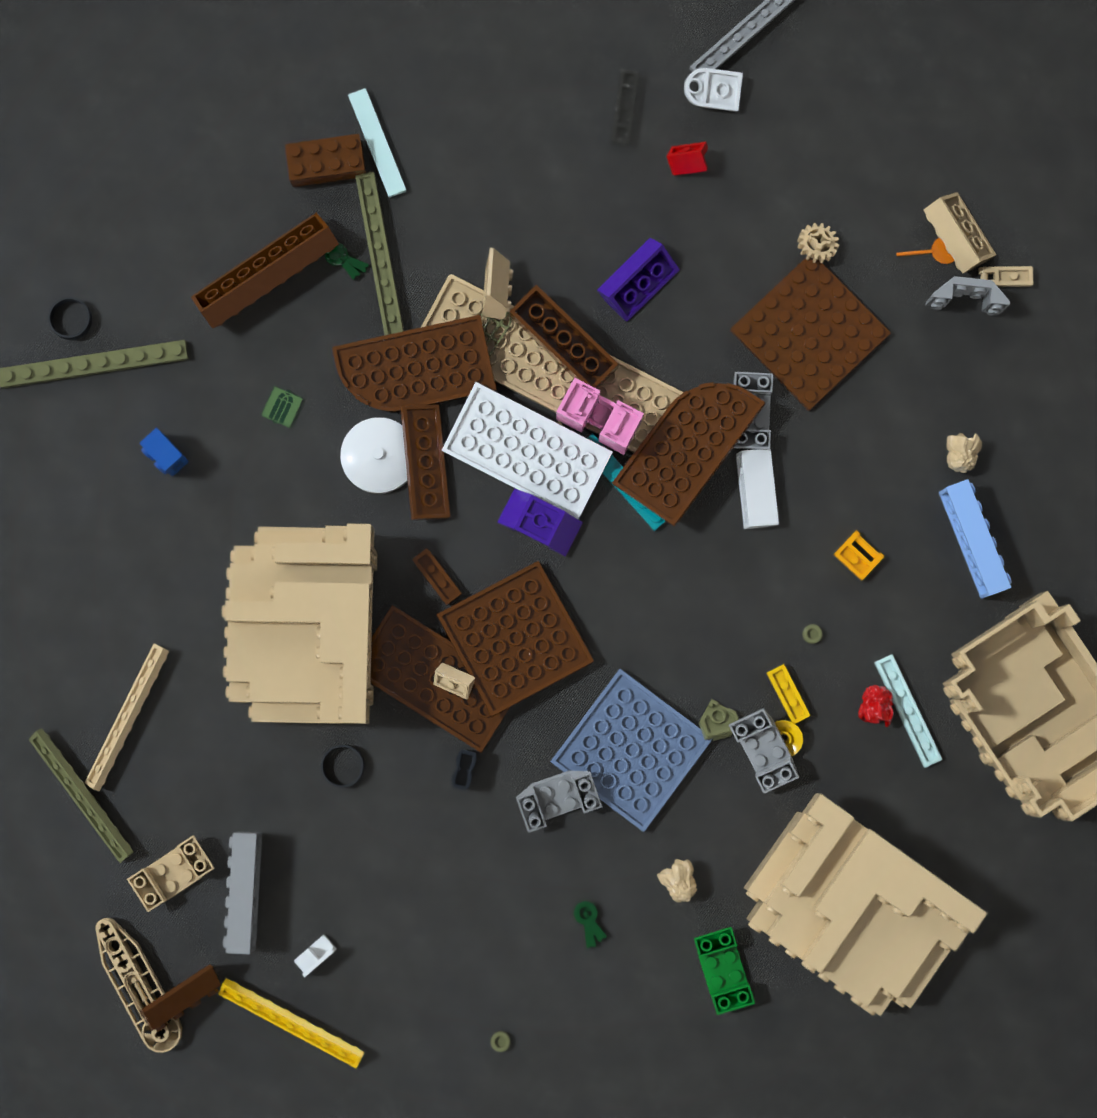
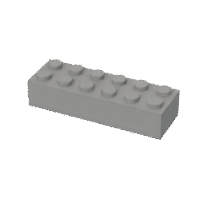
[223,831,262,954]

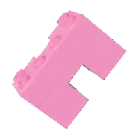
[556,378,644,455]

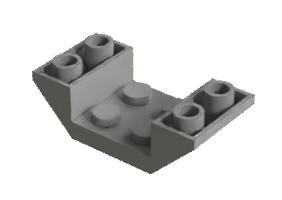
[926,276,1010,316]
[733,372,773,450]
[729,708,799,793]
[516,771,602,833]

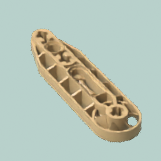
[95,918,183,1053]

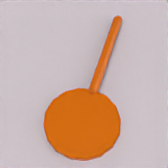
[896,238,955,264]

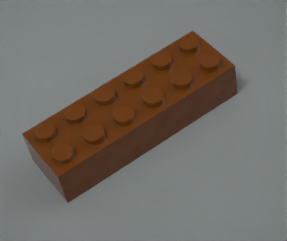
[509,285,619,389]

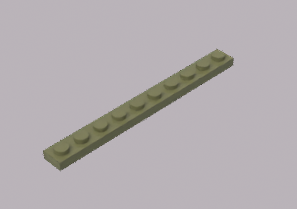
[355,171,404,335]
[0,340,189,389]

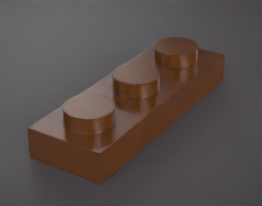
[412,548,462,605]

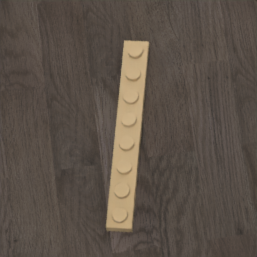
[85,644,169,791]

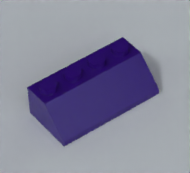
[597,238,680,322]

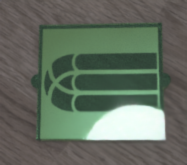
[261,385,303,428]

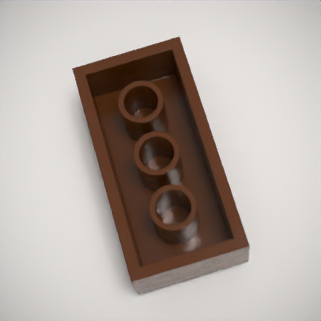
[285,134,366,187]

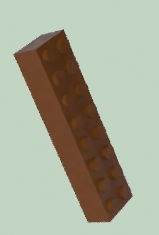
[191,212,339,329]

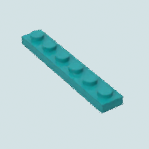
[588,433,665,531]

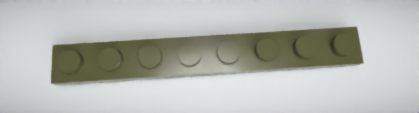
[29,728,133,863]

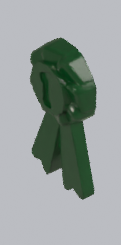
[325,243,369,280]
[573,901,607,949]

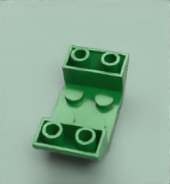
[694,927,755,1015]

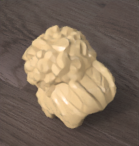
[946,433,982,473]
[657,859,697,902]

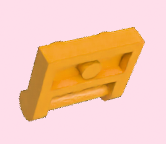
[833,530,885,581]

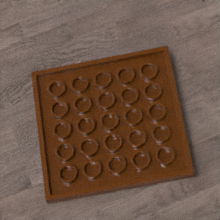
[730,258,891,411]
[437,561,594,717]

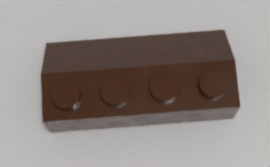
[139,964,221,1032]

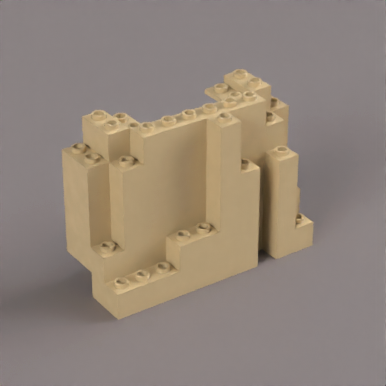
[222,524,377,724]
[943,591,1097,821]
[744,793,987,1016]

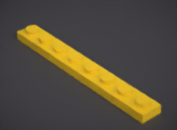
[218,978,365,1068]

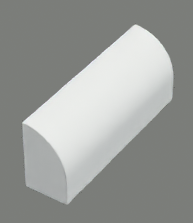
[736,449,779,529]

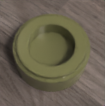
[802,624,822,644]
[491,1031,510,1052]

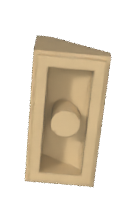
[434,663,475,699]

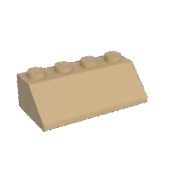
[924,192,996,273]

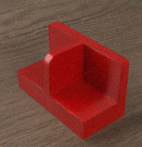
[666,142,708,175]

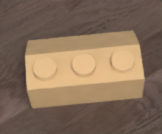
[482,248,513,319]

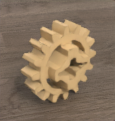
[797,223,839,263]

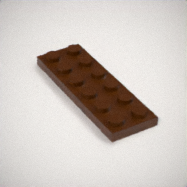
[400,404,450,520]

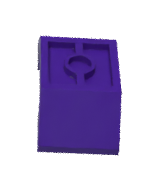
[497,488,582,557]

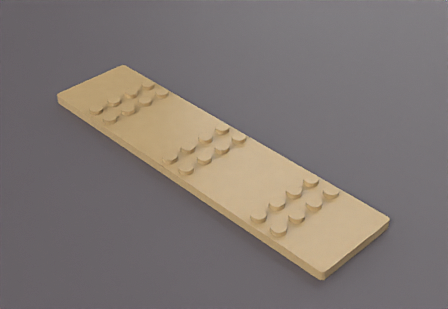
[421,274,684,453]

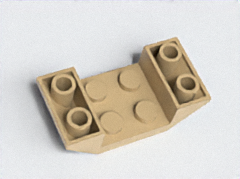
[127,835,214,912]

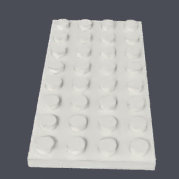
[442,382,613,519]

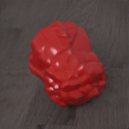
[858,685,894,727]

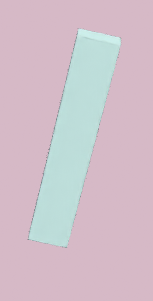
[348,88,407,198]
[874,654,943,768]

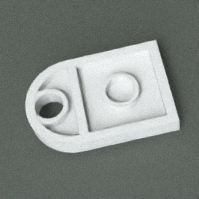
[684,68,743,112]

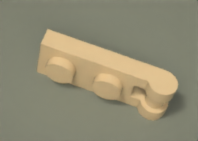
[978,266,1033,287]

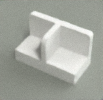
[294,934,337,977]

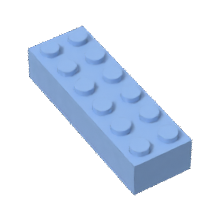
[939,479,1012,599]

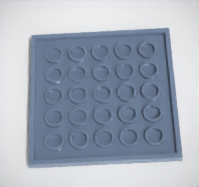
[550,669,712,832]

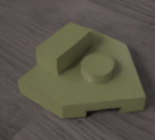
[699,699,739,741]

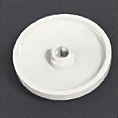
[341,417,408,494]

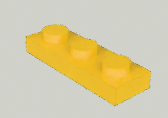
[766,664,810,724]

